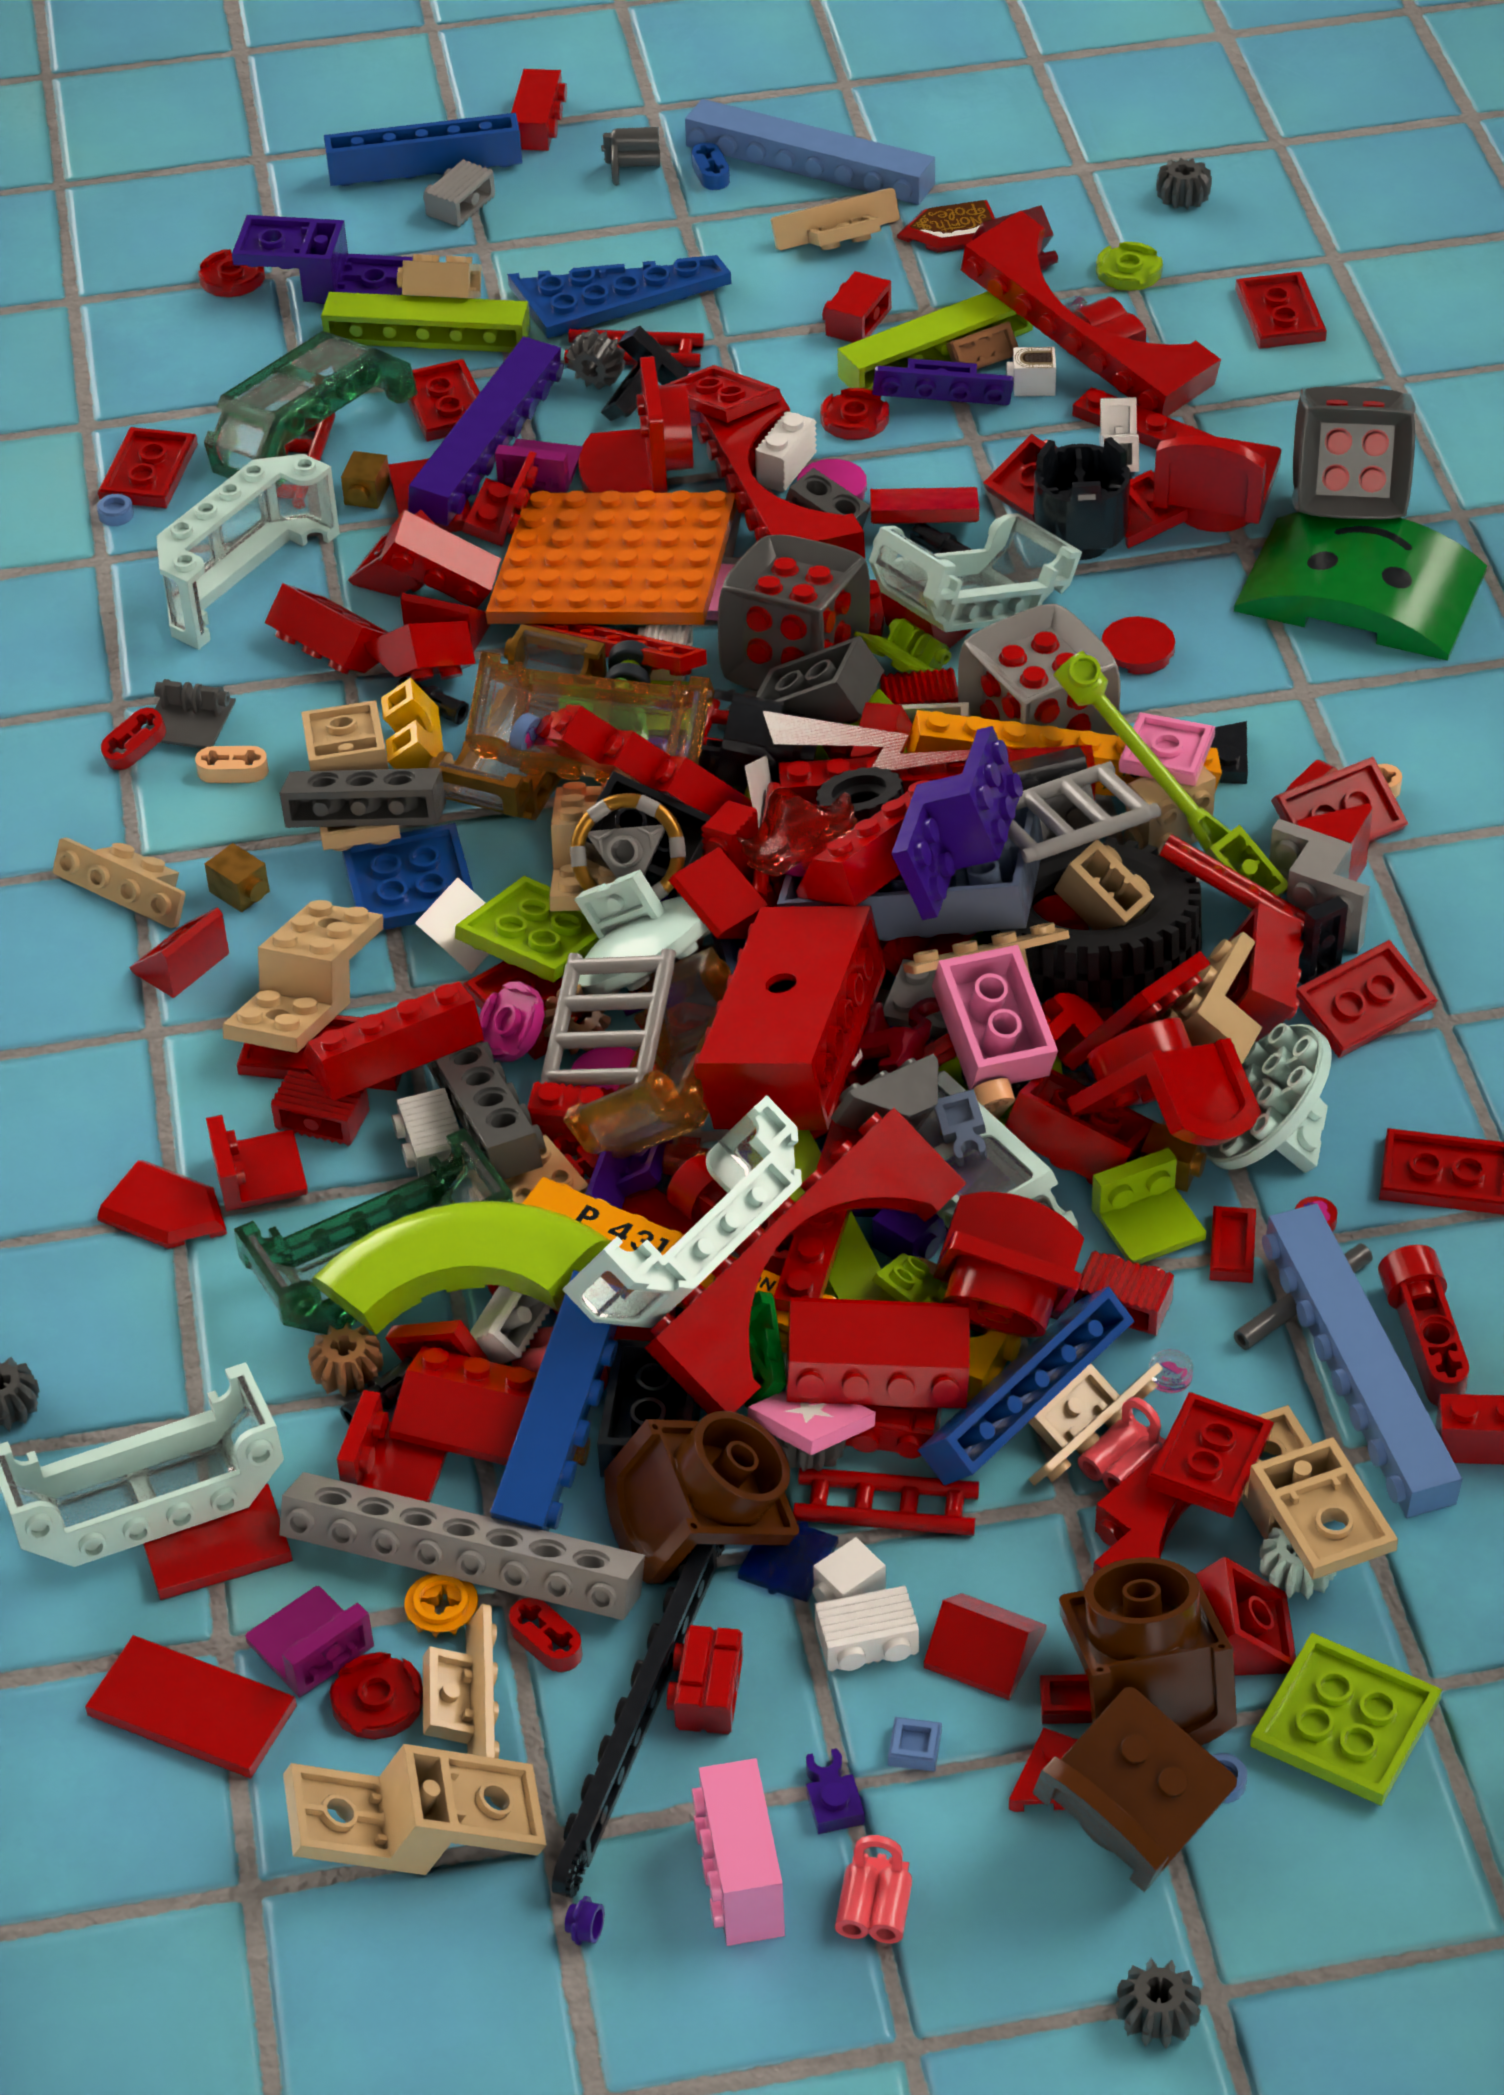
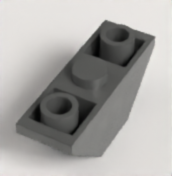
[831,1054,938,1132]

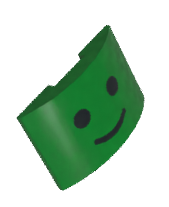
[1234,512,1487,661]

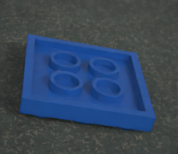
[342,823,474,930]

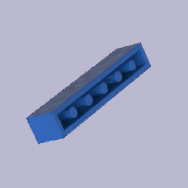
[324,113,522,186]
[490,1270,625,1531]
[918,1286,1135,1486]

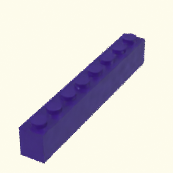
[408,336,564,526]

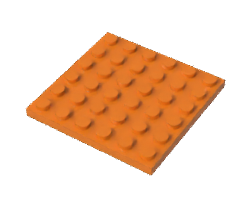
[486,490,737,625]

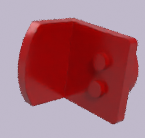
[579,356,694,493]
[1153,431,1281,532]
[1066,1017,1261,1146]
[933,1191,1084,1337]

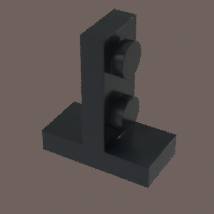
[601,326,689,421]
[1298,896,1348,985]

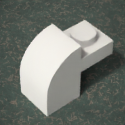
[1099,397,1139,472]

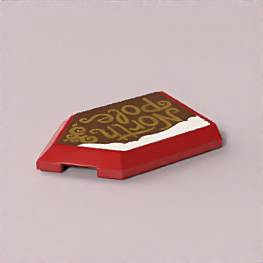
[897,200,995,253]

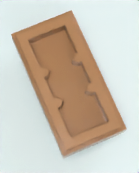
[946,321,1018,370]

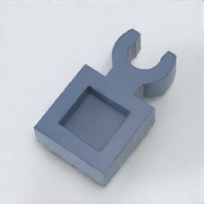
[934,1089,987,1167]

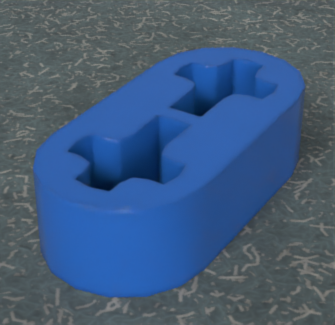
[691,142,730,190]

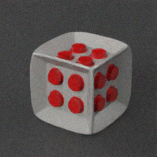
[958,604,1121,735]

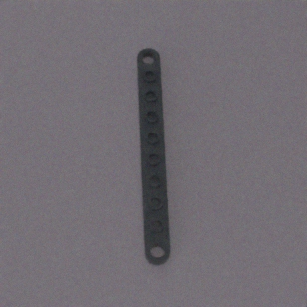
[552,1544,726,1898]

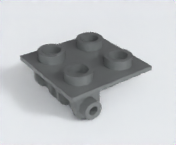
[145,679,236,749]

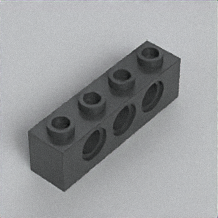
[279,768,446,828]

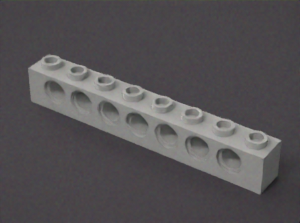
[279,1472,645,1620]

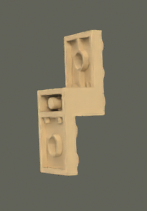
[301,700,401,851]
[549,781,617,911]
[223,900,383,1053]
[1160,932,1262,1125]
[1241,1405,1398,1580]
[283,1744,547,1875]

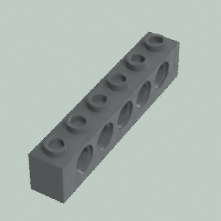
[426,1041,545,1183]

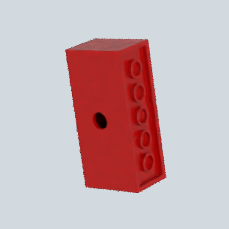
[694,906,886,1130]

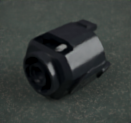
[1033,437,1130,560]
[698,689,817,795]

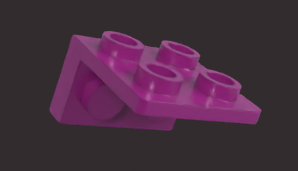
[495,439,583,493]
[245,1586,374,1698]

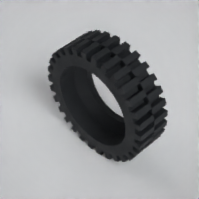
[983,837,1202,1008]

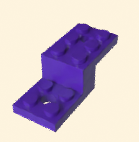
[232,215,413,304]
[891,726,1023,921]

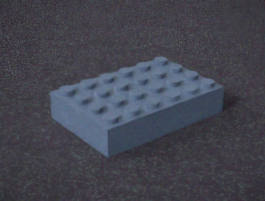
[777,807,1044,941]

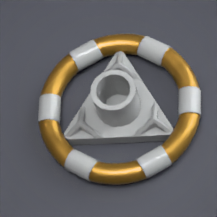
[570,793,686,900]

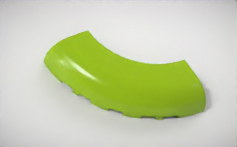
[311,1201,611,1335]

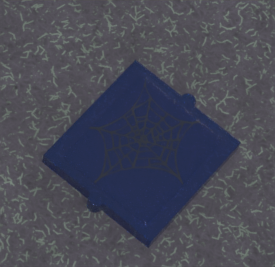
[737,1522,839,1602]

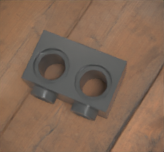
[785,468,871,529]

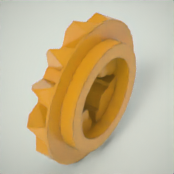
[404,1573,478,1638]

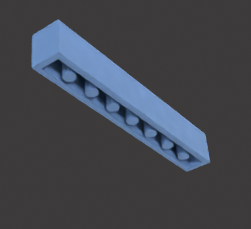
[685,99,935,205]
[1262,1204,1463,1518]

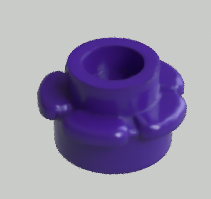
[565,1896,605,1945]

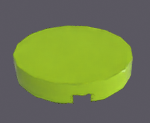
[1096,242,1163,291]

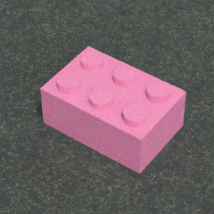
[932,945,1058,1090]
[692,1758,785,1946]

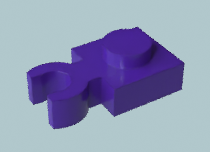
[806,1748,865,1834]

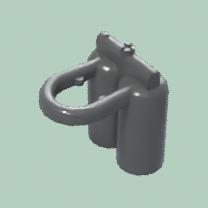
[601,127,660,185]

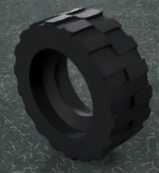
[816,767,905,833]

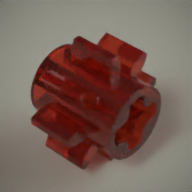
[662,1135,710,1176]

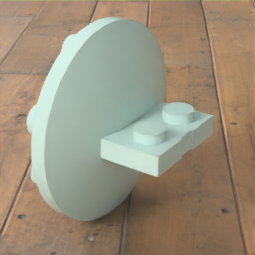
[574,870,711,995]
[1201,1023,1332,1173]

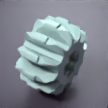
[1259,1527,1337,1600]

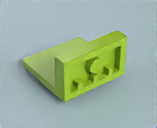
[1091,1147,1206,1264]

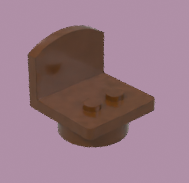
[604,1411,800,1584]
[1059,1557,1237,1746]
[1033,1687,1237,1892]

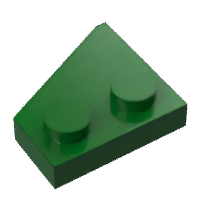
[744,1291,787,1410]

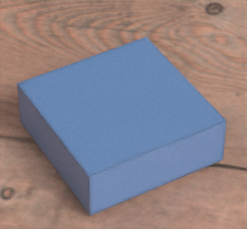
[888,1717,942,1772]

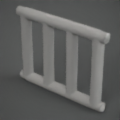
[1008,761,1161,864]
[540,949,676,1090]

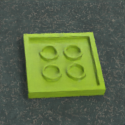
[455,876,599,983]
[1250,1632,1442,1806]

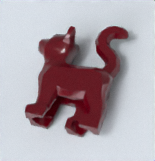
[841,997,940,1094]

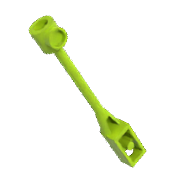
[1053,651,1288,912]

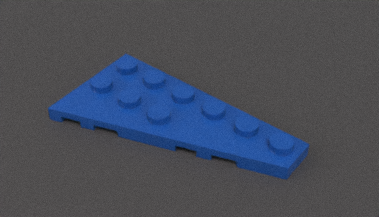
[507,255,731,339]

